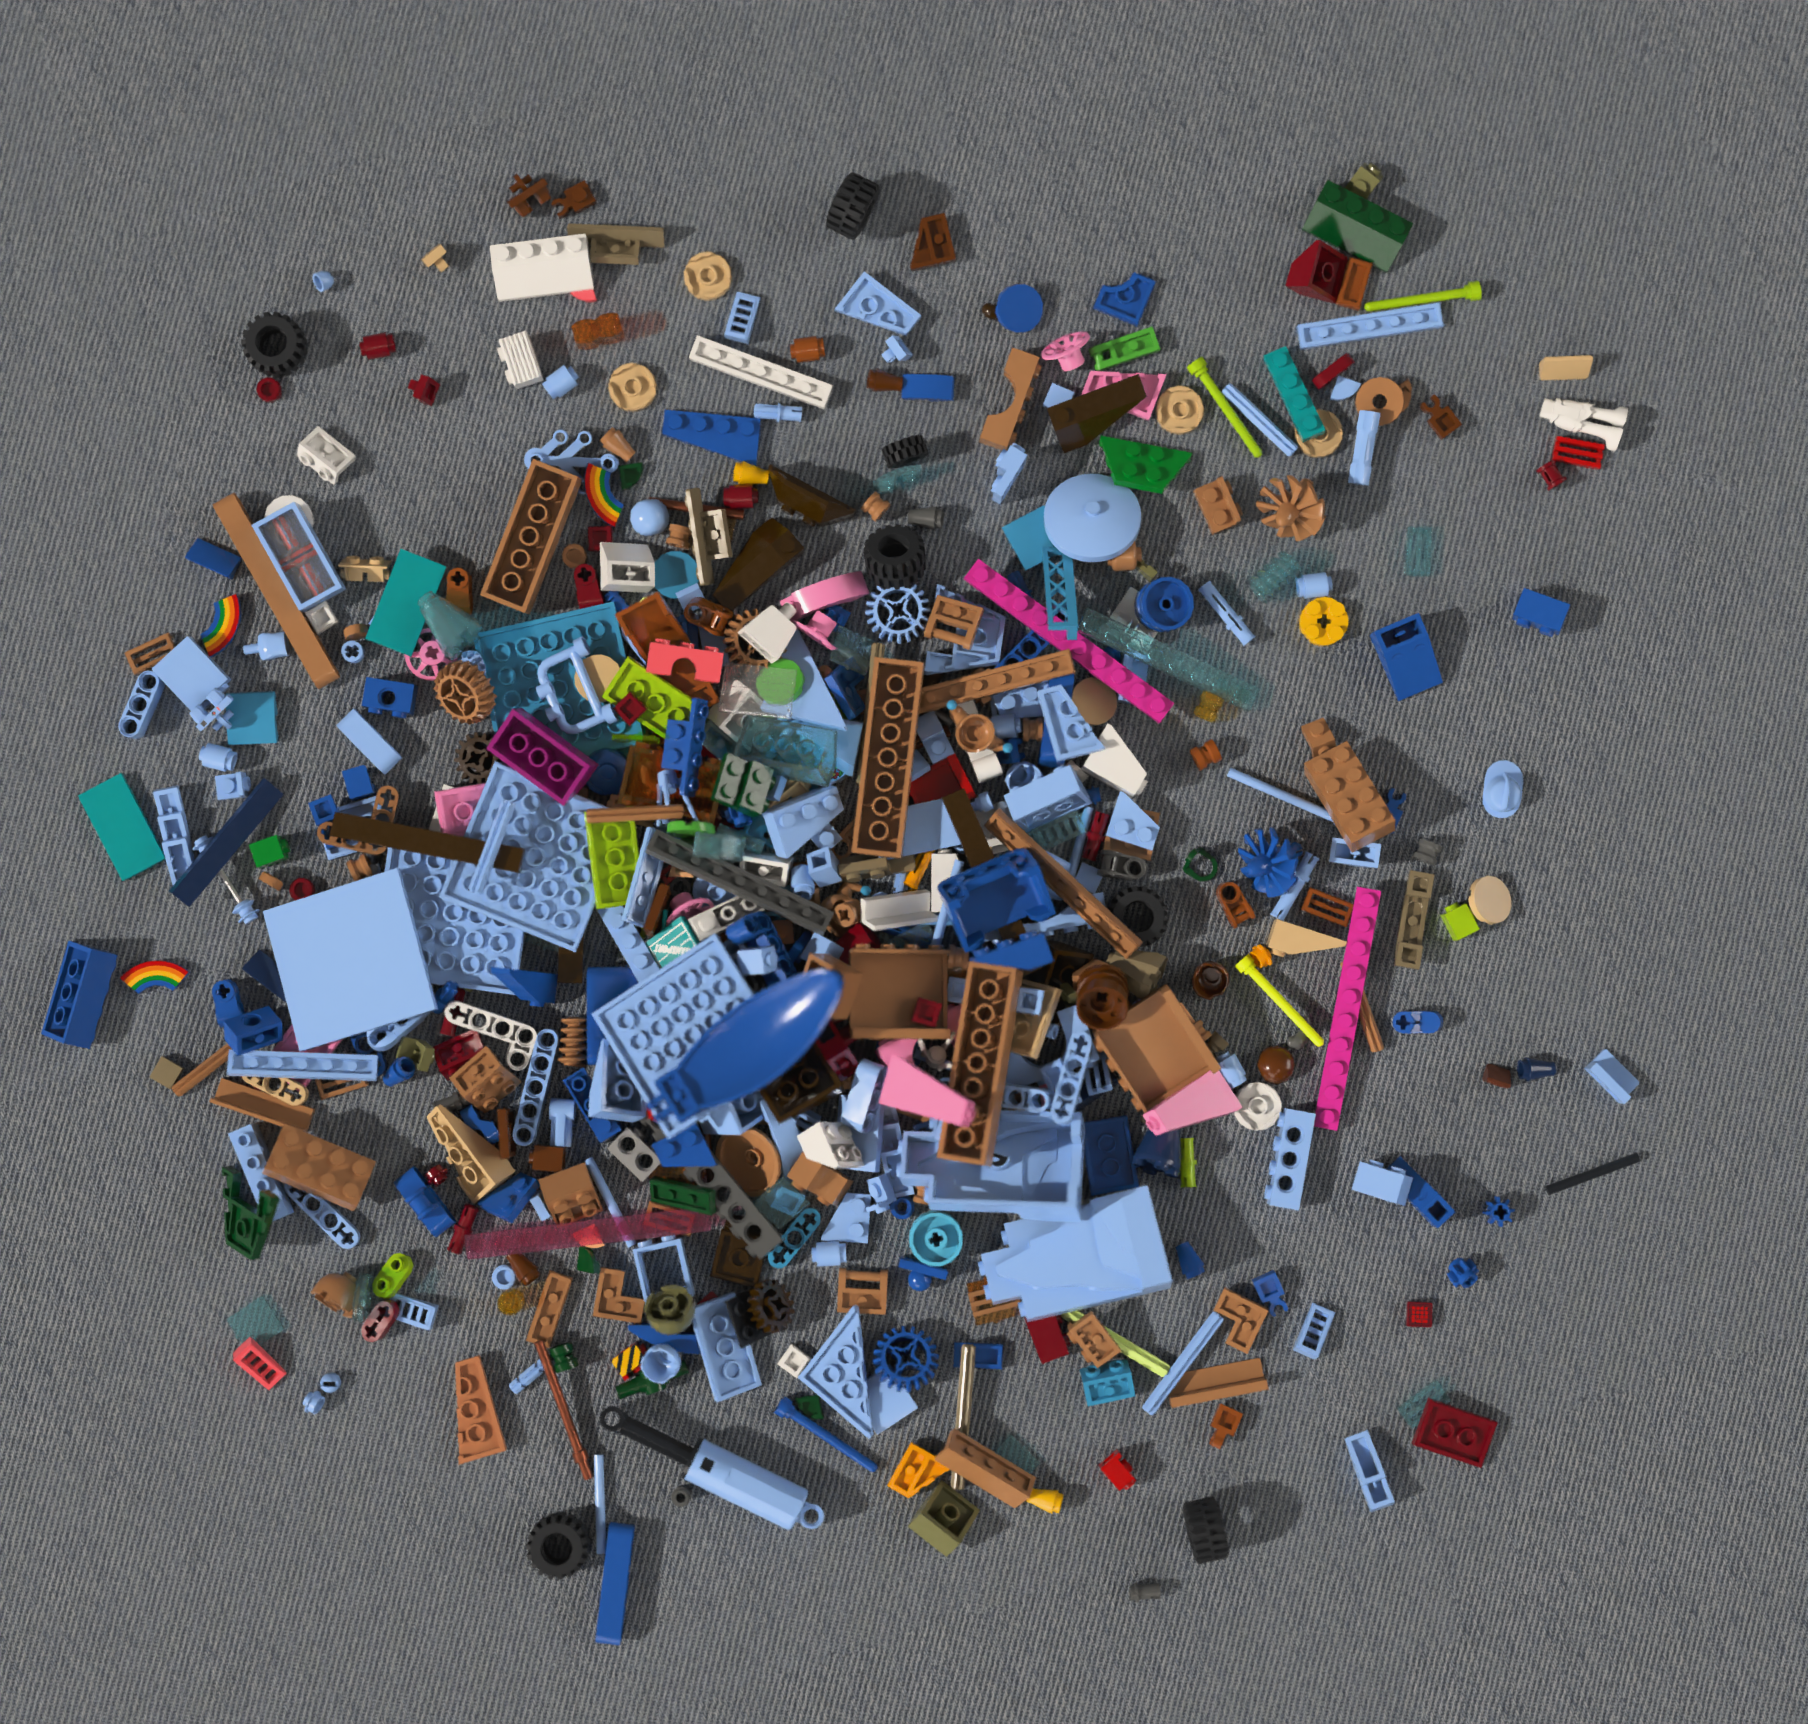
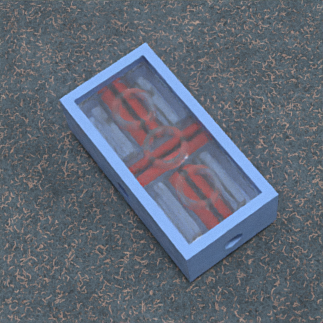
[251,502,346,612]

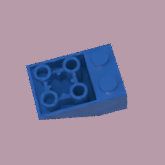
[1369,613,1443,701]
[969,930,1053,970]

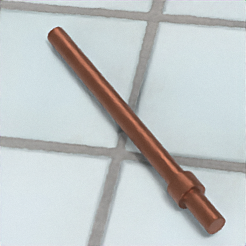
[534,1339,593,1480]

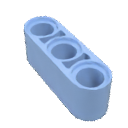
[118,671,165,739]
[336,708,403,775]
[842,1058,888,1134]

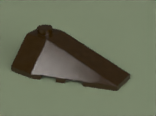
[1047,374,1147,453]
[713,518,804,611]
[1031,940,1094,1042]

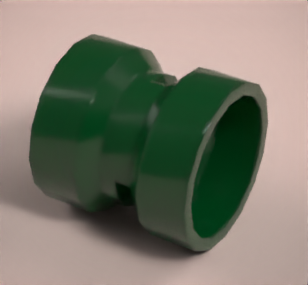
[548,1342,579,1373]

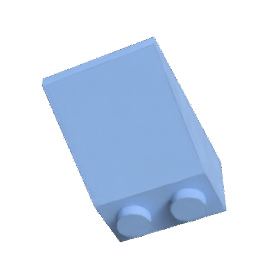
[589,1039,646,1123]

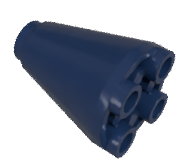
[1132,1128,1181,1178]

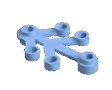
[524,429,619,494]

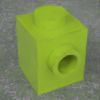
[1440,902,1480,941]

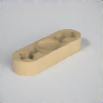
[241,1076,309,1106]

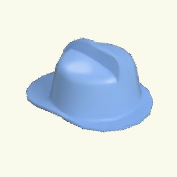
[1482,760,1523,818]

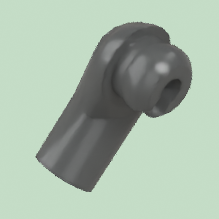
[1287,1016,1311,1050]

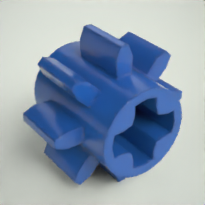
[724,808,753,828]
[1482,1196,1515,1227]
[1447,1258,1479,1288]

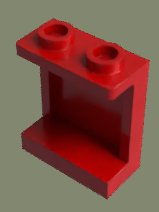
[909,753,977,804]

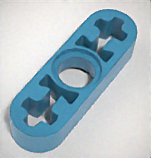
[768,1207,821,1268]

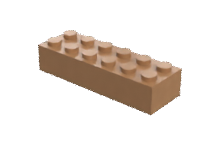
[480,459,583,615]

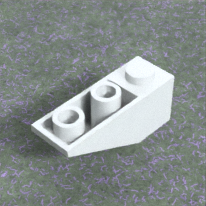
[688,896,765,943]

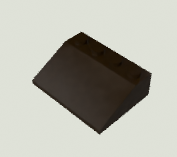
[758,1042,844,1125]

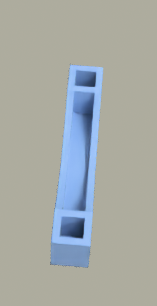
[982,892,1106,947]

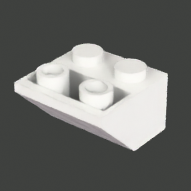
[600,542,655,593]
[797,1122,865,1168]

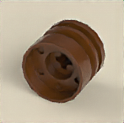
[1076,964,1128,1030]

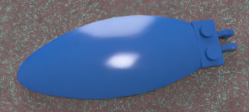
[646,969,844,1124]

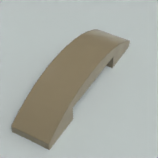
[1395,870,1435,970]

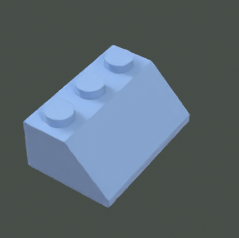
[1004,765,1092,833]

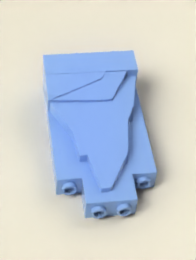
[896,1110,1085,1222]
[978,1185,1172,1322]

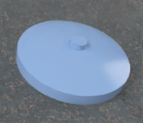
[1044,474,1141,562]

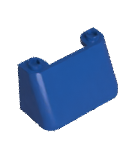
[937,848,1056,953]
[587,967,639,1065]

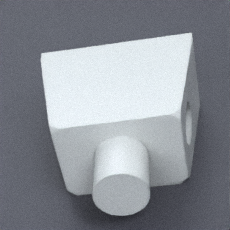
[737,602,797,664]

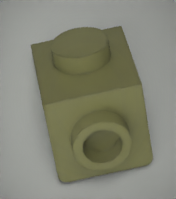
[1345,163,1384,199]
[396,1036,435,1072]

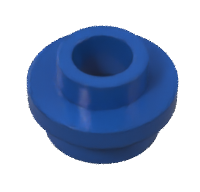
[890,1196,914,1219]

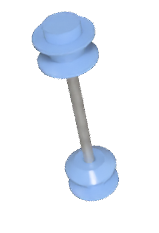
[192,835,260,925]

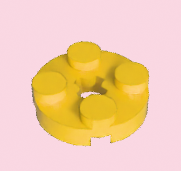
[1299,597,1348,646]

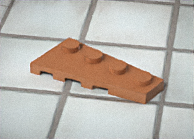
[455,1355,507,1464]

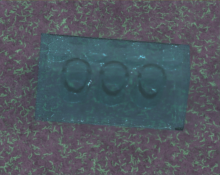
[733,714,837,787]

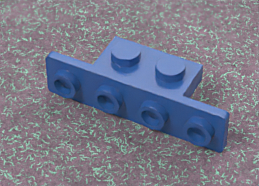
[661,697,709,797]

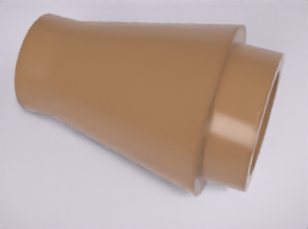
[600,427,636,462]

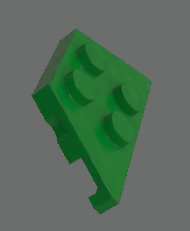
[1099,436,1192,494]

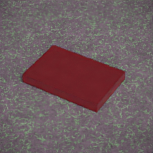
[1412,1397,1498,1468]

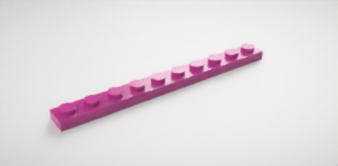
[964,559,1174,723]
[1314,887,1381,1131]

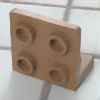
[449,1046,521,1113]

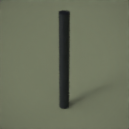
[1545,1153,1640,1195]

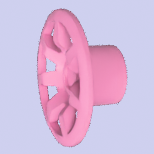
[1041,332,1090,371]
[792,610,837,651]
[405,628,458,681]
[666,892,715,927]

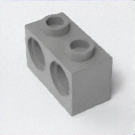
[607,1126,661,1182]

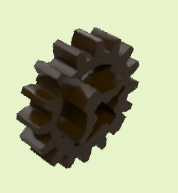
[454,732,505,784]
[747,1279,795,1334]

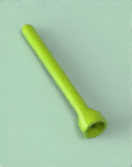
[1365,281,1481,312]
[1186,356,1262,458]

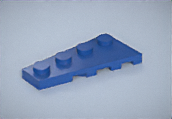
[662,410,761,466]

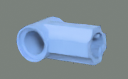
[549,1098,576,1147]

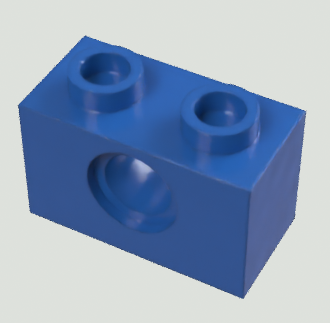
[362,677,418,719]
[223,1006,283,1056]

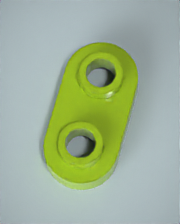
[372,1253,413,1299]

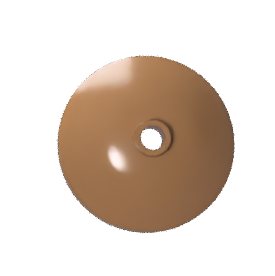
[715,1127,781,1197]

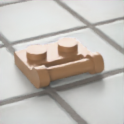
[924,595,984,650]
[837,1267,888,1315]

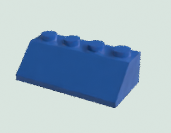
[41,941,117,1049]

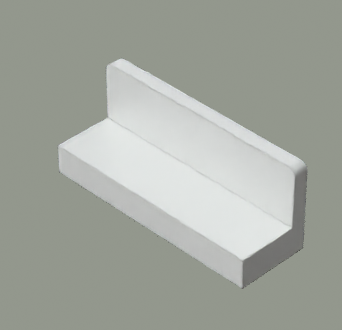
[860,889,938,930]

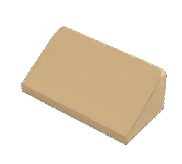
[1539,355,1593,380]

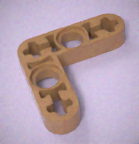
[317,786,399,855]

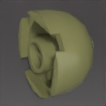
[644,1285,695,1335]

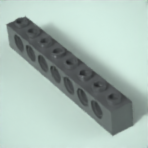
[640,1111,785,1259]

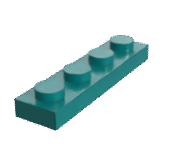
[1263,346,1326,442]

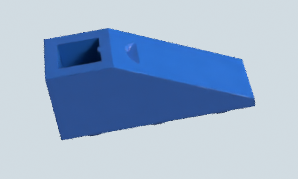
[563,1067,625,1143]
[1386,1156,1455,1229]

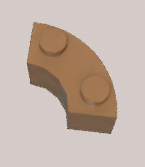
[787,1152,854,1207]

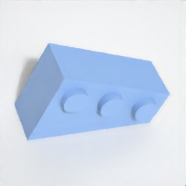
[762,786,844,859]

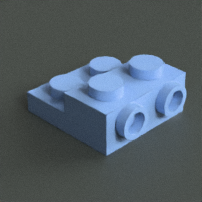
[991,443,1027,504]

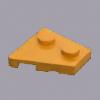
[887,1442,950,1498]

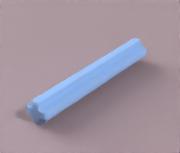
[1221,383,1298,456]
[469,800,515,894]

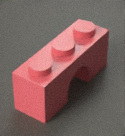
[646,639,724,684]

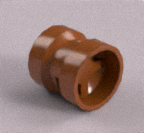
[1189,739,1222,771]

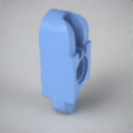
[367,1012,430,1051]

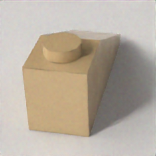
[1265,919,1347,958]

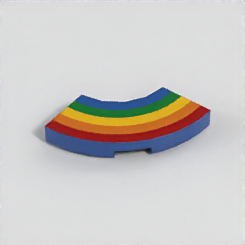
[584,463,624,527]
[200,594,241,658]
[120,961,190,994]

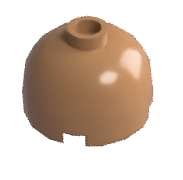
[311,1272,362,1318]

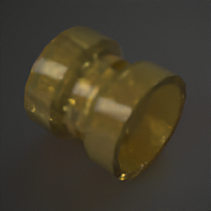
[1193,691,1225,723]
[497,1289,525,1315]

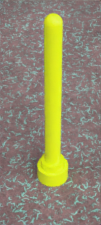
[1234,953,1324,1047]

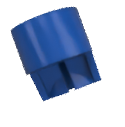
[1392,1010,1444,1034]
[460,1104,499,1145]

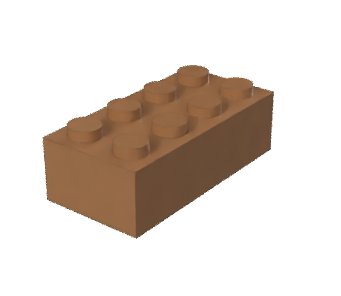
[1304,741,1396,853]
[262,1123,376,1211]

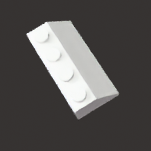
[489,233,594,302]

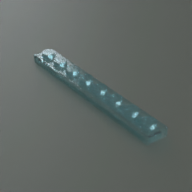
[1078,607,1259,712]

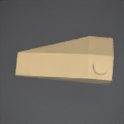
[427,1104,515,1204]

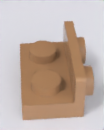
[1193,476,1243,535]
[1067,1311,1121,1368]

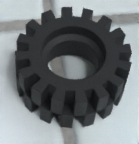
[882,435,929,469]

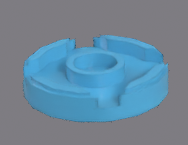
[655,551,699,599]

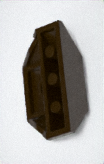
[768,464,856,527]

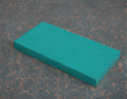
[365,549,447,657]
[78,773,166,882]

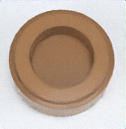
[562,544,587,569]
[343,624,368,641]
[258,871,284,891]

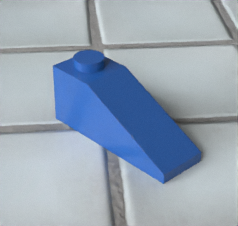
[491,967,558,1007]

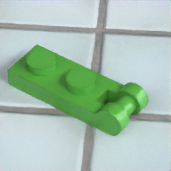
[1088,327,1160,371]

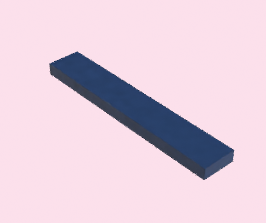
[169,778,284,907]

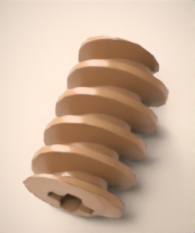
[557,1016,588,1067]

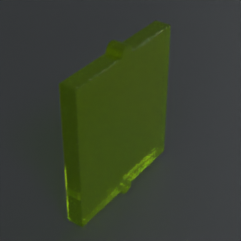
[612,734,660,744]

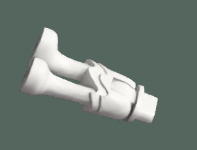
[1539,398,1628,452]

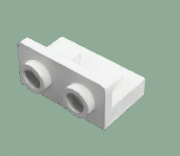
[297,426,356,485]

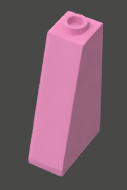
[879,1055,976,1127]
[1143,1070,1243,1136]

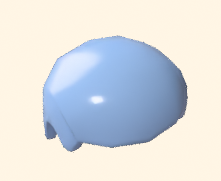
[630,499,669,536]
[1005,761,1043,790]
[641,1344,681,1384]

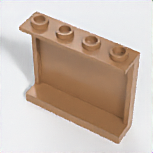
[849,944,950,1039]
[1092,983,1221,1113]

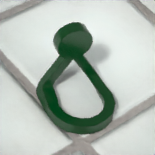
[1183,847,1218,882]

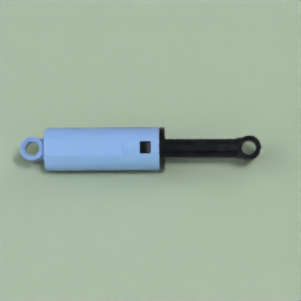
[600,1406,824,1530]

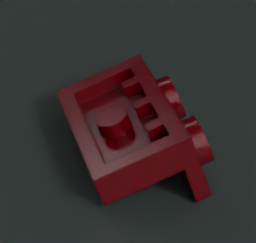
[433,1030,484,1081]

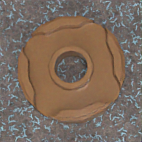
[1355,377,1404,426]

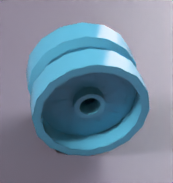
[909,1210,963,1266]

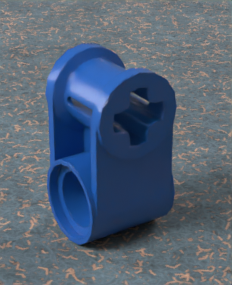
[212,979,245,1028]

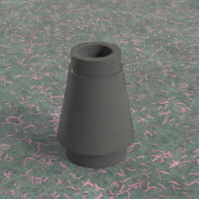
[908,506,944,531]

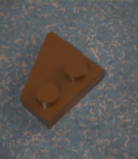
[910,213,956,272]

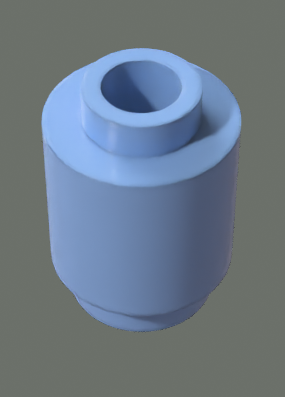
[542,365,579,399]
[1296,572,1333,599]
[989,713,1022,739]
[199,743,237,772]
[790,864,815,900]
[1216,1051,1247,1089]
[811,1241,847,1267]

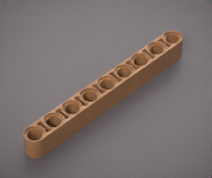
[212,492,340,689]

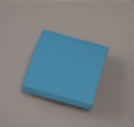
[1001,505,1055,571]
[226,691,278,745]

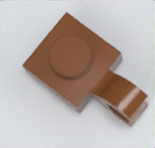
[1209,1403,1243,1449]

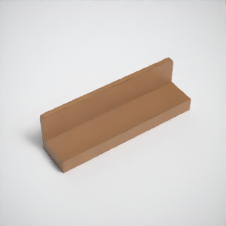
[209,1078,315,1132]
[1168,1358,1269,1408]
[935,1428,1036,1508]

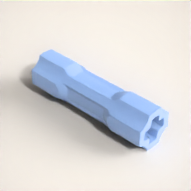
[1348,410,1381,486]

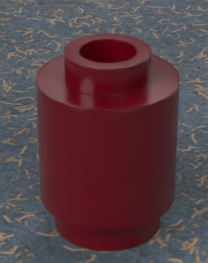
[359,332,397,360]
[723,484,759,509]

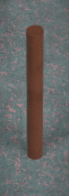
[649,497,745,520]

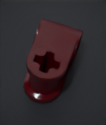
[574,564,605,609]

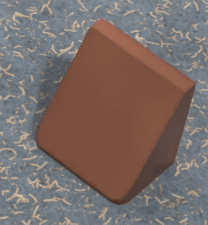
[1482,1064,1511,1089]

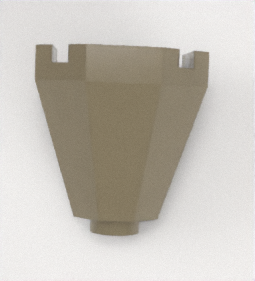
[1106,950,1168,999]

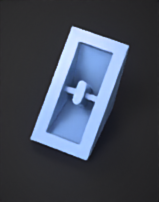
[1329,837,1381,868]

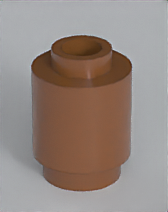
[790,336,825,363]

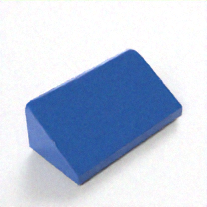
[185,538,242,580]

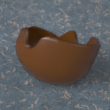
[1192,961,1229,1000]
[1257,1045,1295,1085]

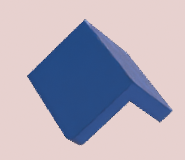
[342,765,377,801]

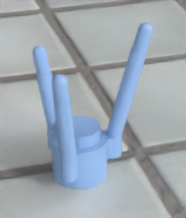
[656,770,699,827]

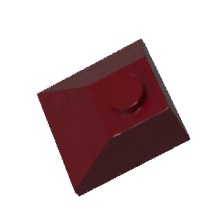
[1286,240,1348,303]

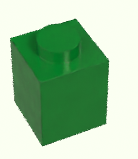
[249,835,290,869]

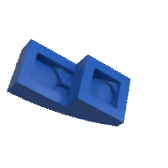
[902,374,955,402]
[308,794,352,850]

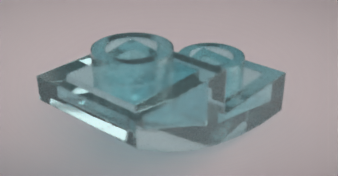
[873,465,921,494]
[693,832,746,862]

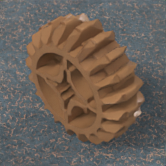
[723,608,787,674]
[433,660,497,725]

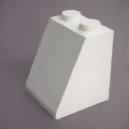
[1081,724,1148,798]

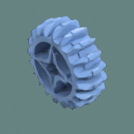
[865,584,931,644]

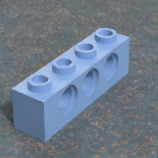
[1264,1108,1316,1210]
[228,1123,294,1222]

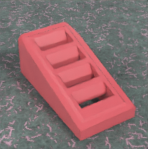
[233,1337,287,1390]

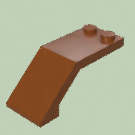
[615,592,721,708]

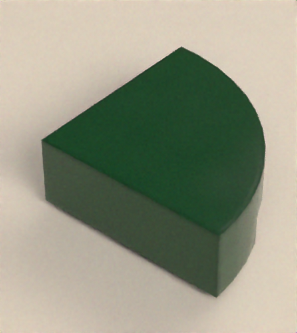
[618,462,643,491]
[577,1246,600,1274]
[795,1394,824,1419]

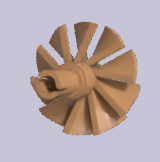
[1256,475,1326,541]

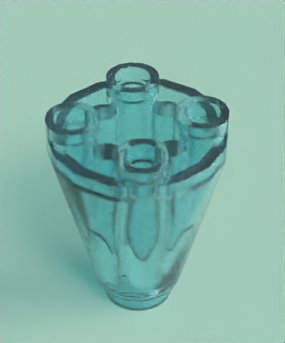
[418,591,482,660]

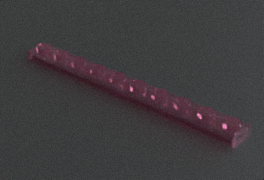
[464,1209,712,1260]

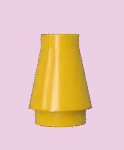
[733,461,769,485]
[1026,1488,1064,1514]

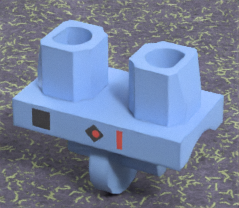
[189,688,234,731]

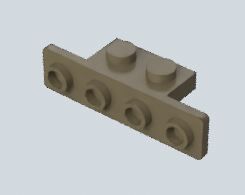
[567,224,665,265]
[685,488,733,586]
[834,855,916,884]

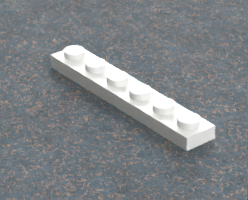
[689,335,833,410]

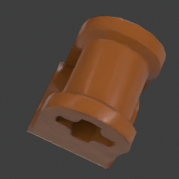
[446,568,473,615]
[684,597,734,636]
[1216,882,1256,929]

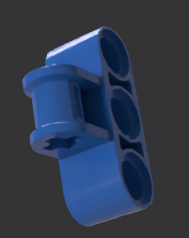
[394,1166,456,1237]

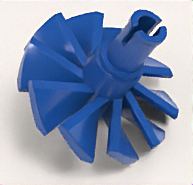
[1238,827,1303,898]

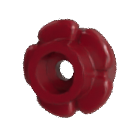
[425,1164,448,1186]

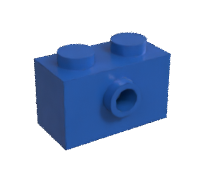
[1513,588,1570,637]

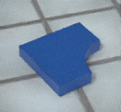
[1093,272,1156,327]

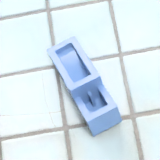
[1345,1430,1395,1512]

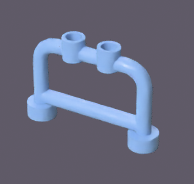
[536,636,619,735]

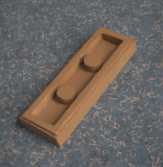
[526,1270,573,1348]

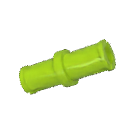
[1180,1138,1197,1188]

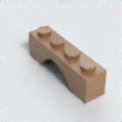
[979,347,1042,450]

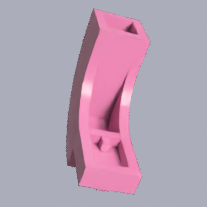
[780,571,869,623]

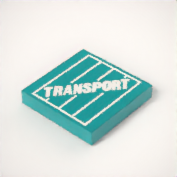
[645,916,700,969]

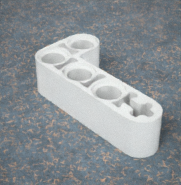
[955,701,1003,784]
[444,1000,537,1071]

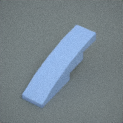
[153,785,195,885]
[881,1105,915,1198]

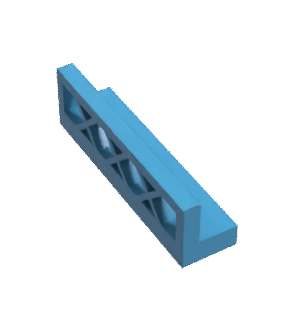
[1042,547,1078,640]

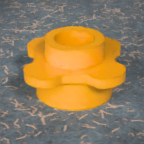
[1250,944,1272,968]

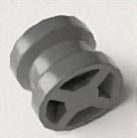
[1413,839,1443,866]

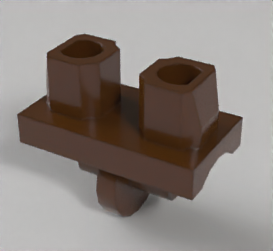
[507,174,551,217]

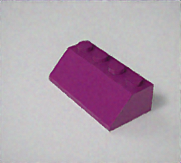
[486,708,599,806]

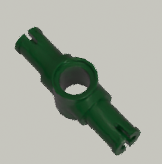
[615,1360,689,1400]

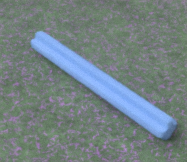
[1142,1311,1224,1415]

